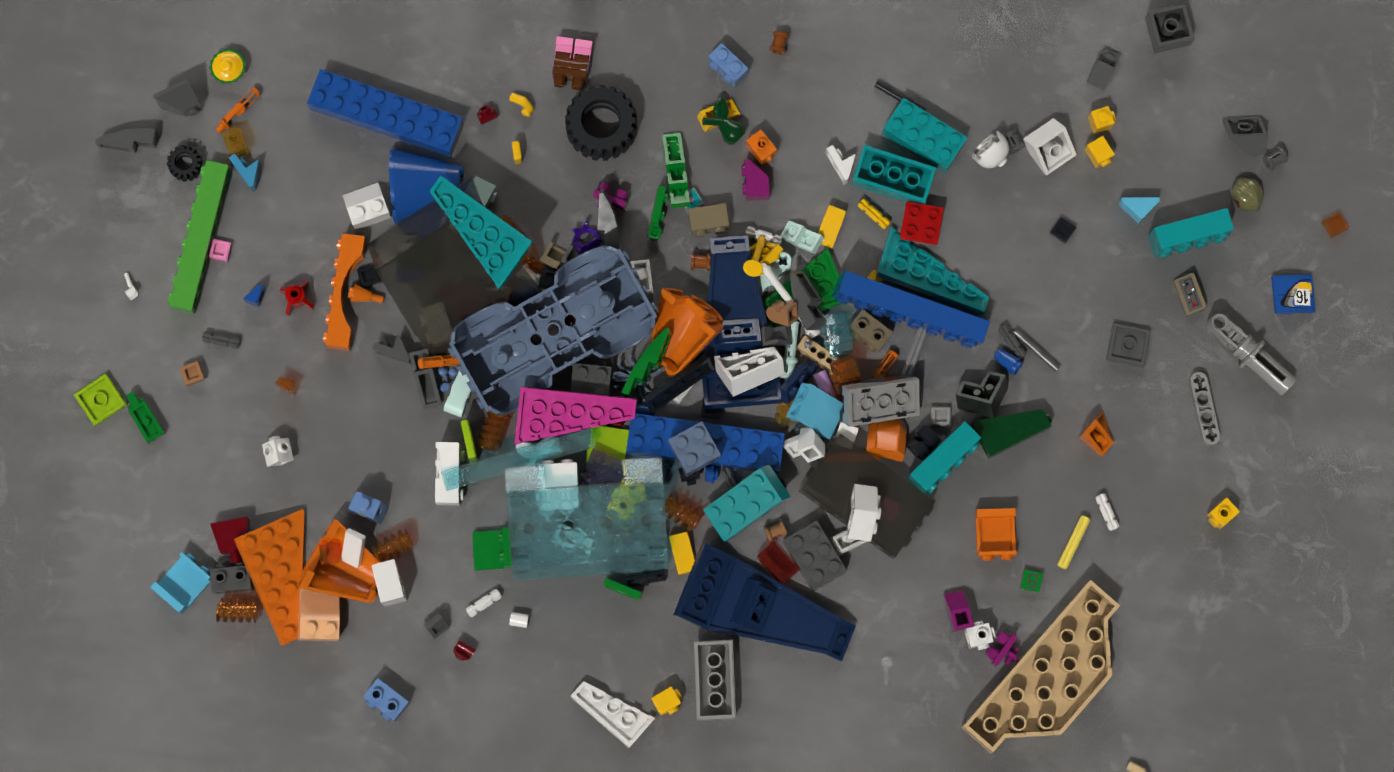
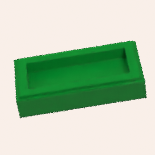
[603,578,642,601]

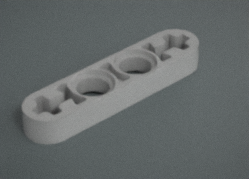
[1189,372,1220,446]

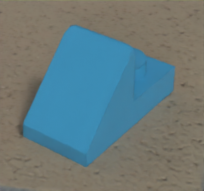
[229,153,261,192]

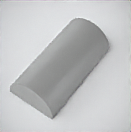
[694,640,736,721]

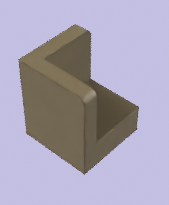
[540,241,566,271]

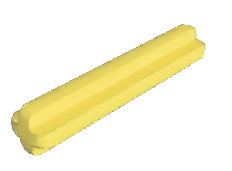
[1057,515,1090,569]

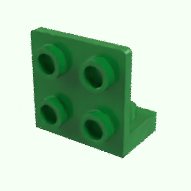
[472,527,513,571]

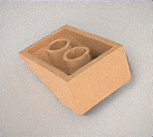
[298,588,340,641]

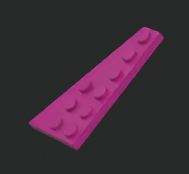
[514,386,637,445]

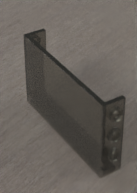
[798,433,935,559]

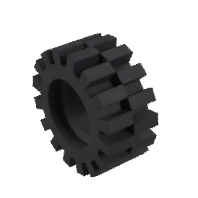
[167,145,203,182]

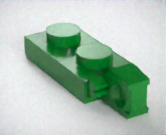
[647,186,668,240]
[126,391,165,444]

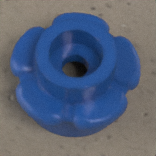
[705,465,718,484]

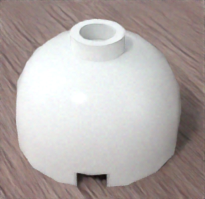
[972,131,1009,169]

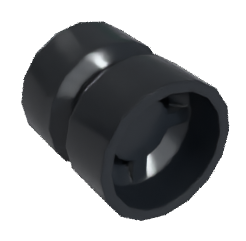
[906,425,941,461]

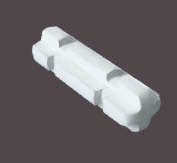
[745,226,782,245]
[1095,493,1119,531]
[466,589,502,617]

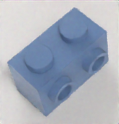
[708,43,749,88]
[363,678,410,722]

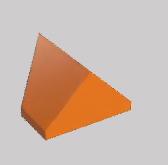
[1079,410,1114,457]

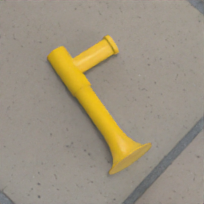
[743,236,766,277]

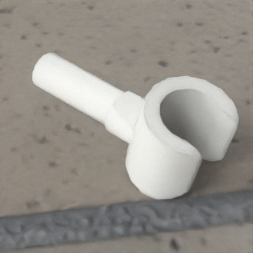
[124,273,139,300]

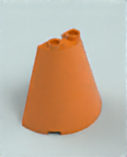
[650,288,724,377]
[297,519,380,603]

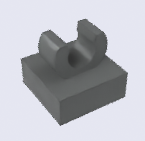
[424,612,450,639]

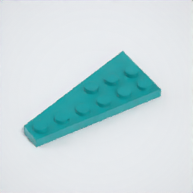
[429,176,534,290]
[876,227,989,315]

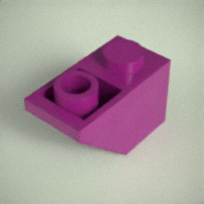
[741,159,770,201]
[943,590,974,632]

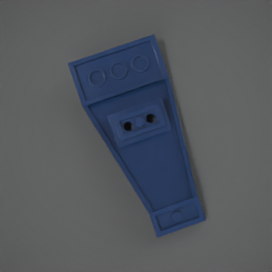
[702,235,782,409]
[673,542,856,661]

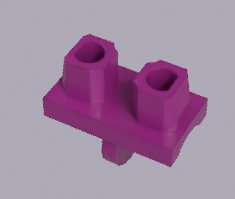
[593,182,628,211]
[985,631,1020,667]

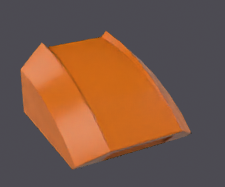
[865,418,907,462]

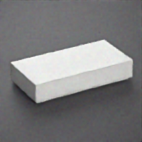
[341,528,366,568]

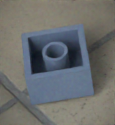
[668,421,721,477]

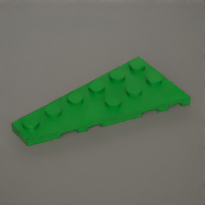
[744,248,841,333]

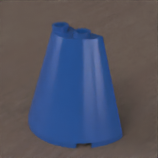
[389,149,465,224]

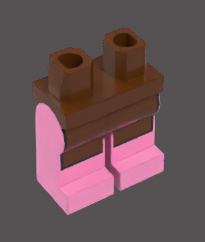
[552,36,593,91]

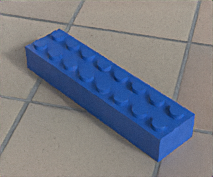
[307,69,464,158]
[832,271,990,348]
[626,413,785,475]

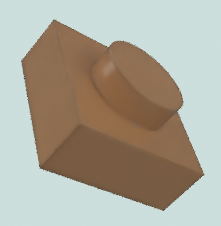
[180,361,205,386]

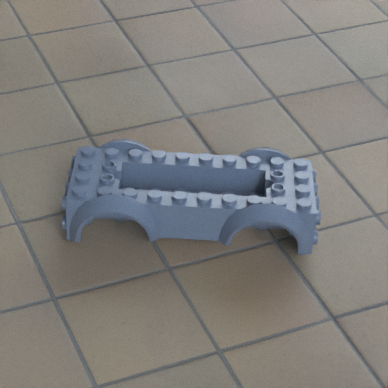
[447,246,658,415]

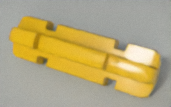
[858,198,890,229]

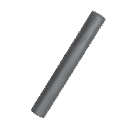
[1013,328,1060,372]

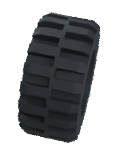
[565,85,637,161]

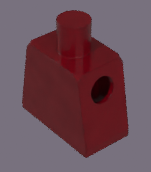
[210,517,250,564]

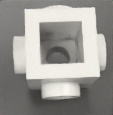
[262,436,294,467]
[964,621,996,650]

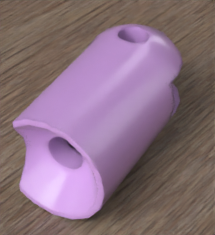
[812,370,836,399]

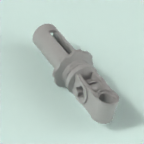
[1207,314,1297,396]

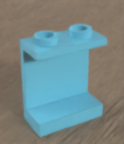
[786,383,843,439]
[150,552,211,614]

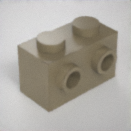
[688,203,729,237]
[848,310,893,353]

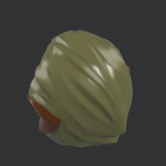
[1231,178,1264,212]

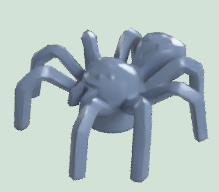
[611,355,661,402]

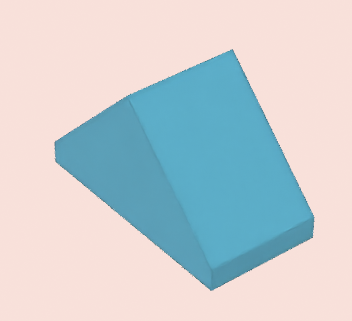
[1119,197,1160,224]

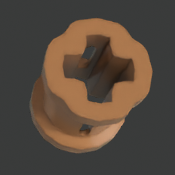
[764,521,788,543]

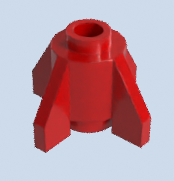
[280,281,315,316]

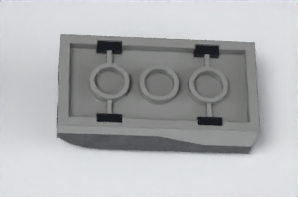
[839,375,920,427]

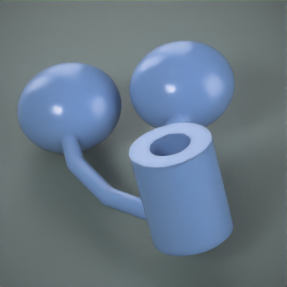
[438,367,458,392]

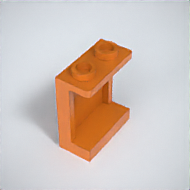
[975,508,1017,561]

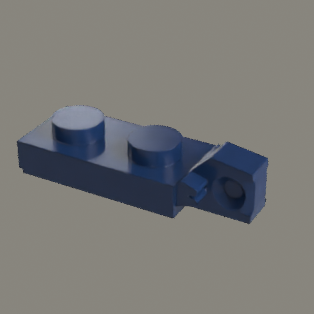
[780,359,818,404]

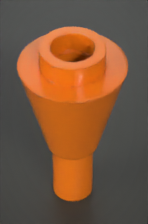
[348,284,384,303]

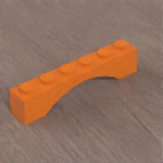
[323,233,367,351]

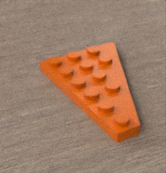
[234,509,304,646]

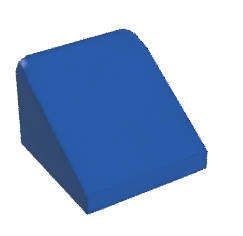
[243,284,265,307]

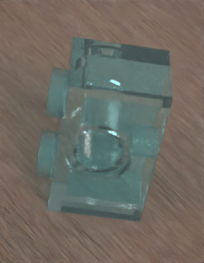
[820,312,853,357]

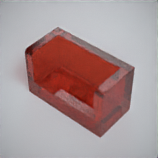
[757,541,800,585]

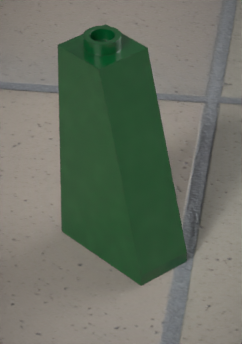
[971,409,1052,459]

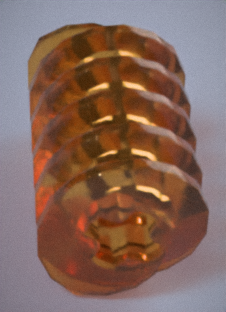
[476,411,511,453]
[661,493,705,532]
[370,527,414,562]
[216,598,258,623]

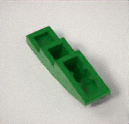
[662,132,690,209]
[621,328,673,398]

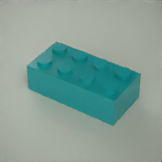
[882,98,968,174]
[851,145,936,204]
[1148,208,1234,259]
[907,422,981,496]
[703,465,791,542]

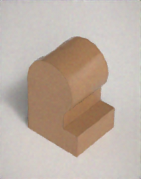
[766,300,798,327]

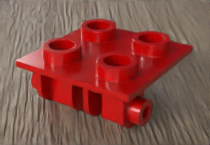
[900,201,944,245]

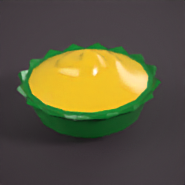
[209,48,246,84]

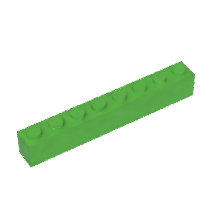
[168,160,231,314]

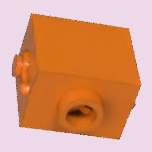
[745,129,777,166]

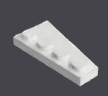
[570,681,655,748]

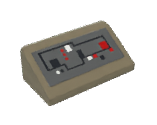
[1174,272,1207,316]

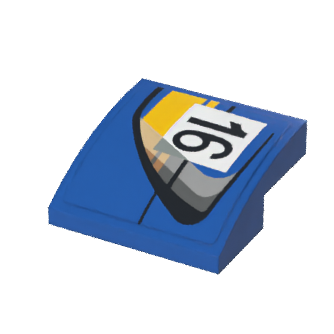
[1271,275,1315,315]

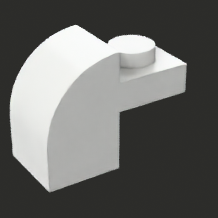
[783,427,825,463]

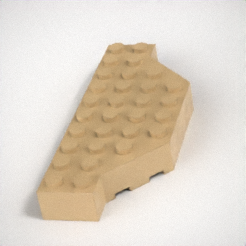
[961,580,1120,754]

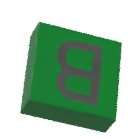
[1020,569,1043,593]

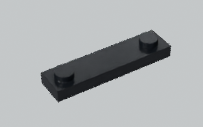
[644,354,714,413]

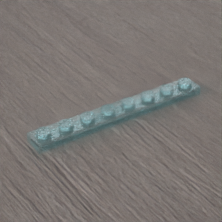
[441,428,596,491]

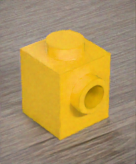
[1088,106,1116,135]
[1084,136,1115,168]
[1207,498,1240,529]
[651,686,683,716]

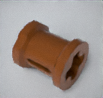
[769,31,789,55]
[691,253,710,271]

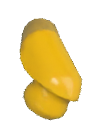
[509,93,534,117]

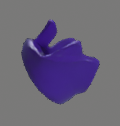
[572,221,602,254]

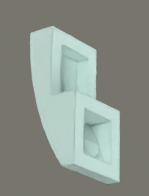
[780,221,824,254]

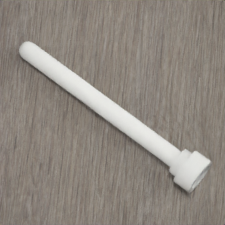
[761,263,821,339]

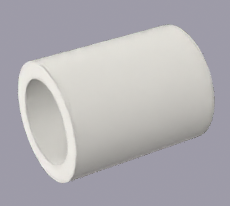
[509,612,529,628]

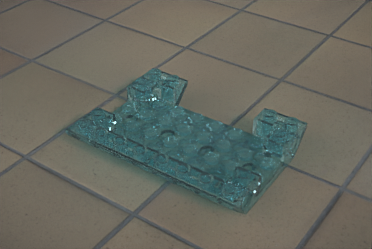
[505,457,669,580]

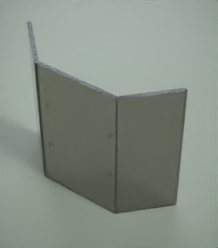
[368,176,542,356]

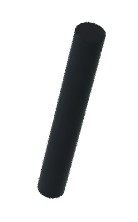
[874,81,926,111]

